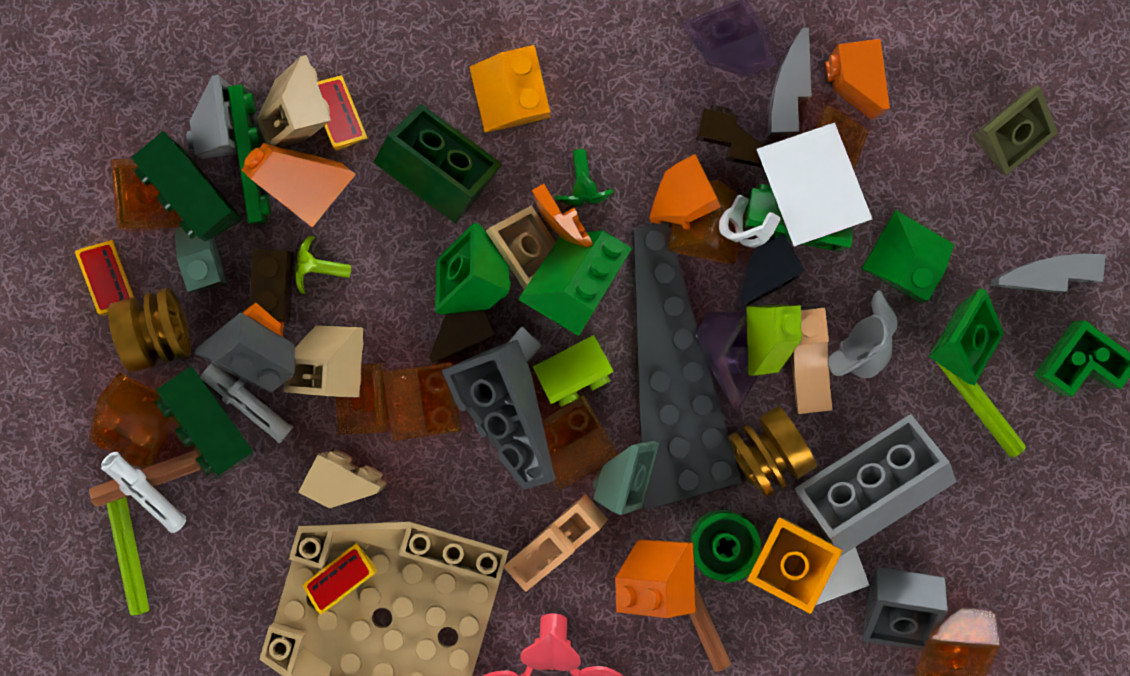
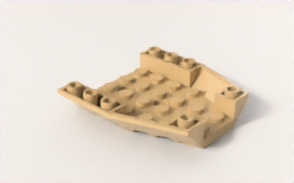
[259,521,509,676]

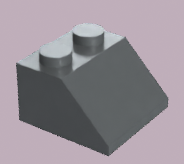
[195,312,295,393]
[862,567,947,651]

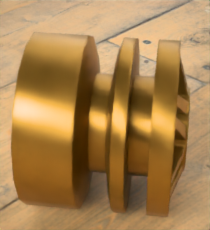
[108,288,191,372]
[728,406,817,498]

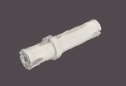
[200,363,293,444]
[101,452,186,533]

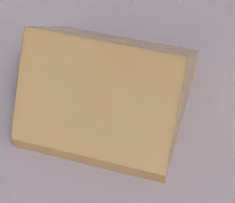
[486,205,556,290]

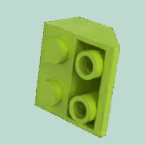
[533,335,614,407]

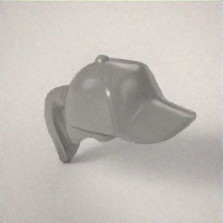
[828,290,897,378]

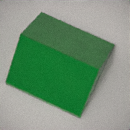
[928,289,1004,386]

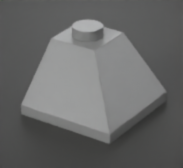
[186,75,238,159]

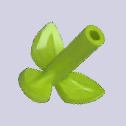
[294,235,351,294]

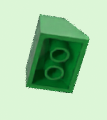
[743,184,853,253]
[518,230,632,336]

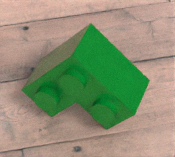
[1033,320,1130,397]

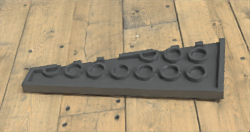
[633,221,742,510]

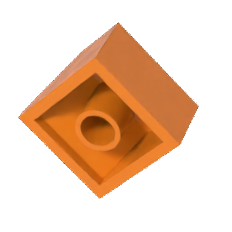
[824,39,890,119]
[615,539,696,618]

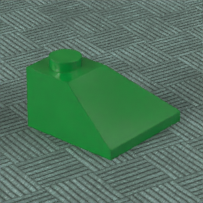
[861,210,955,303]
[435,222,511,315]

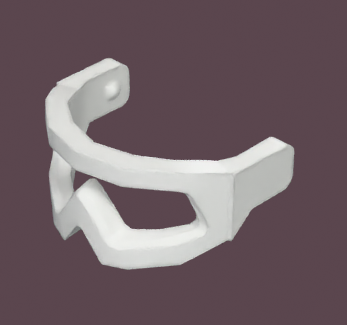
[719,195,780,248]

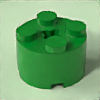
[689,509,761,583]

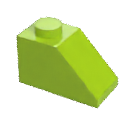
[746,304,802,376]

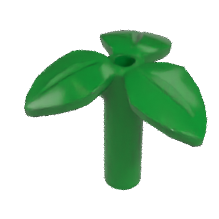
[555,149,614,207]

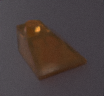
[914,608,1000,676]

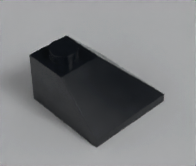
[735,234,805,311]

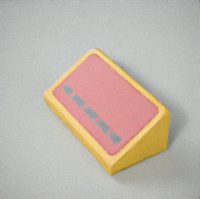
[317,75,368,151]
[75,240,134,316]
[302,543,378,615]

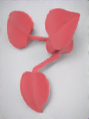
[483,613,623,676]

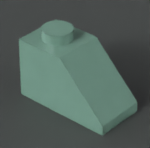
[174,227,228,294]

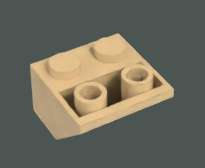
[257,55,331,147]
[283,325,364,397]
[298,449,388,509]

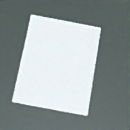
[757,123,872,246]

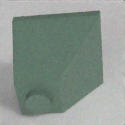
[593,441,659,515]

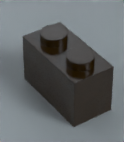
[250,249,294,321]

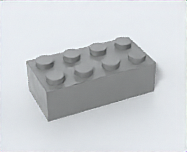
[794,414,956,556]

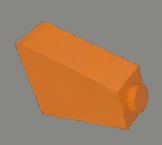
[242,143,356,227]

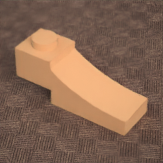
[790,308,833,414]
[504,493,608,592]

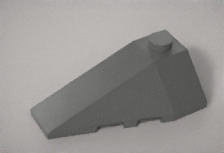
[442,340,555,490]

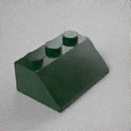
[373,104,502,224]
[131,131,242,242]
[154,366,253,480]

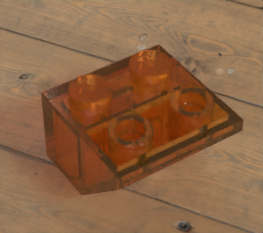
[382,362,462,441]
[89,372,175,469]
[542,395,619,491]

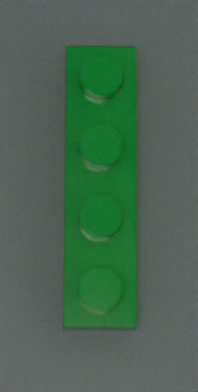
[228,84,271,225]

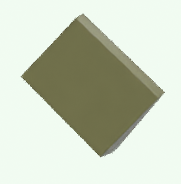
[972,85,1058,176]

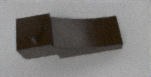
[696,105,767,168]

